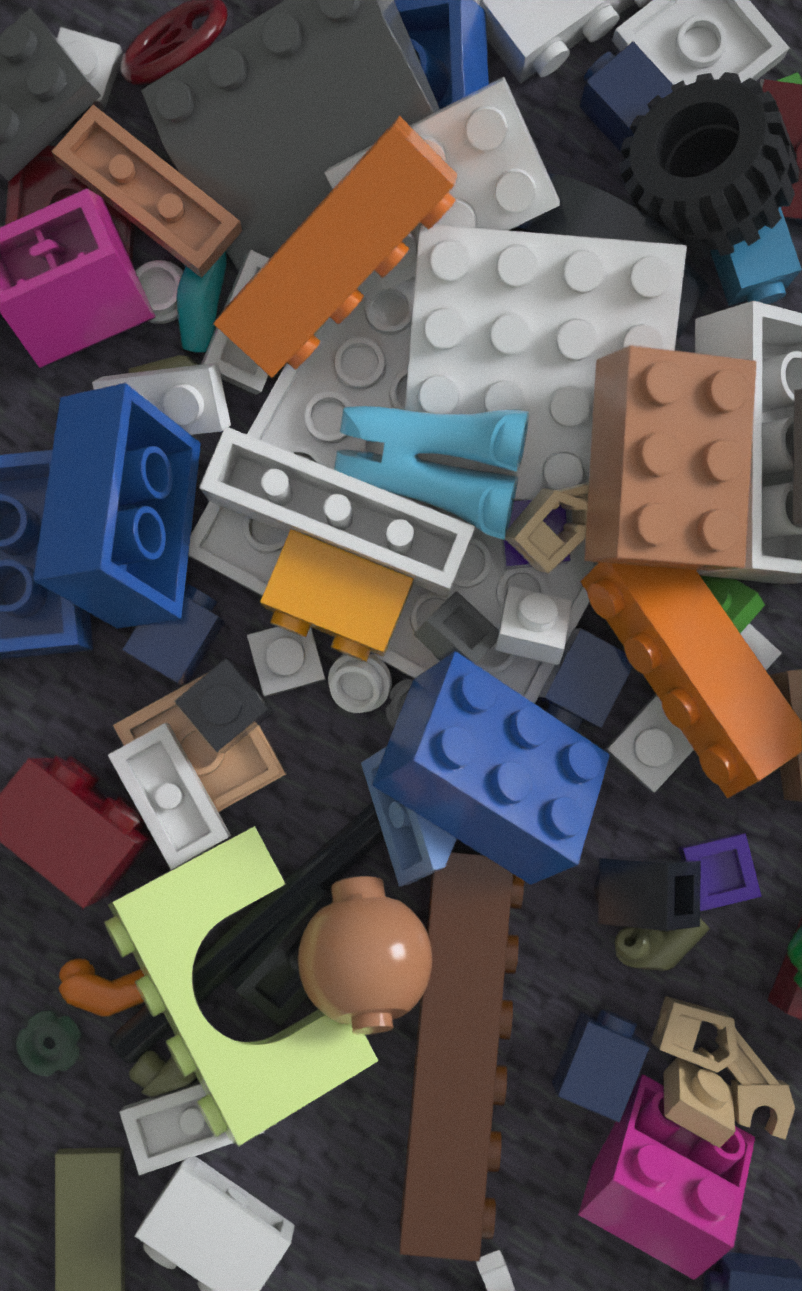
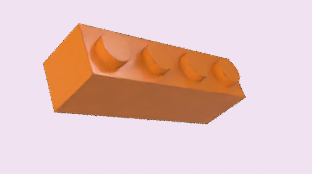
[213,116,458,378]
[580,562,802,798]

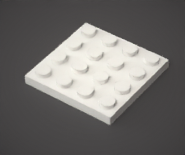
[405,223,687,500]

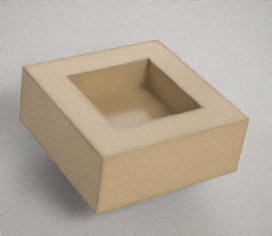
[664,1057,735,1148]

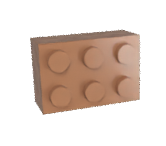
[584,345,757,571]

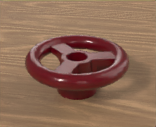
[120,0,228,85]

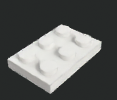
[325,77,560,291]

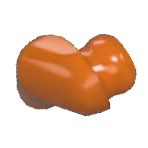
[59,958,144,1017]

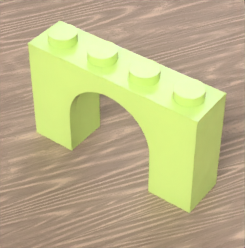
[104,826,378,1146]

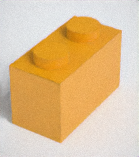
[260,529,414,662]

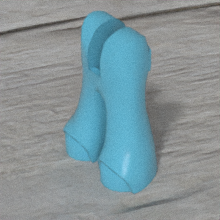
[334,406,529,540]

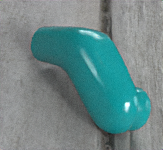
[176,251,226,352]

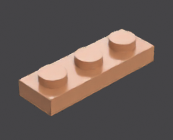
[51,105,243,278]

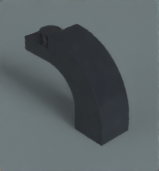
[508,172,709,338]

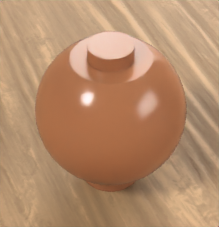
[298,876,432,1035]

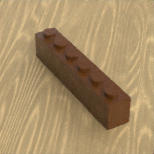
[399,849,524,1262]

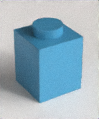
[710,207,802,306]

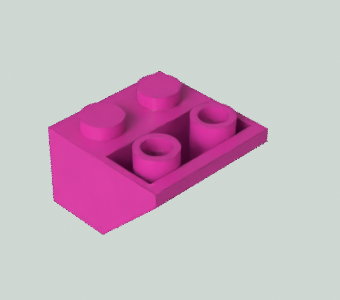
[0,189,156,368]
[578,1074,755,1280]

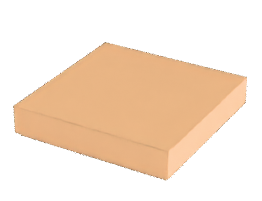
[113,672,287,812]

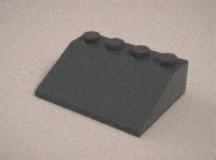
[141,0,440,272]

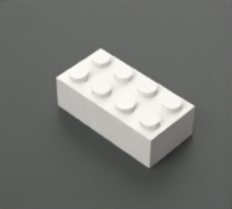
[695,301,802,584]

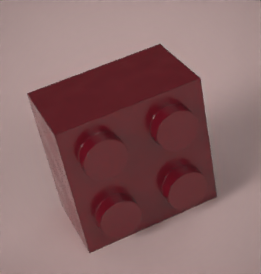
[0,756,154,908]

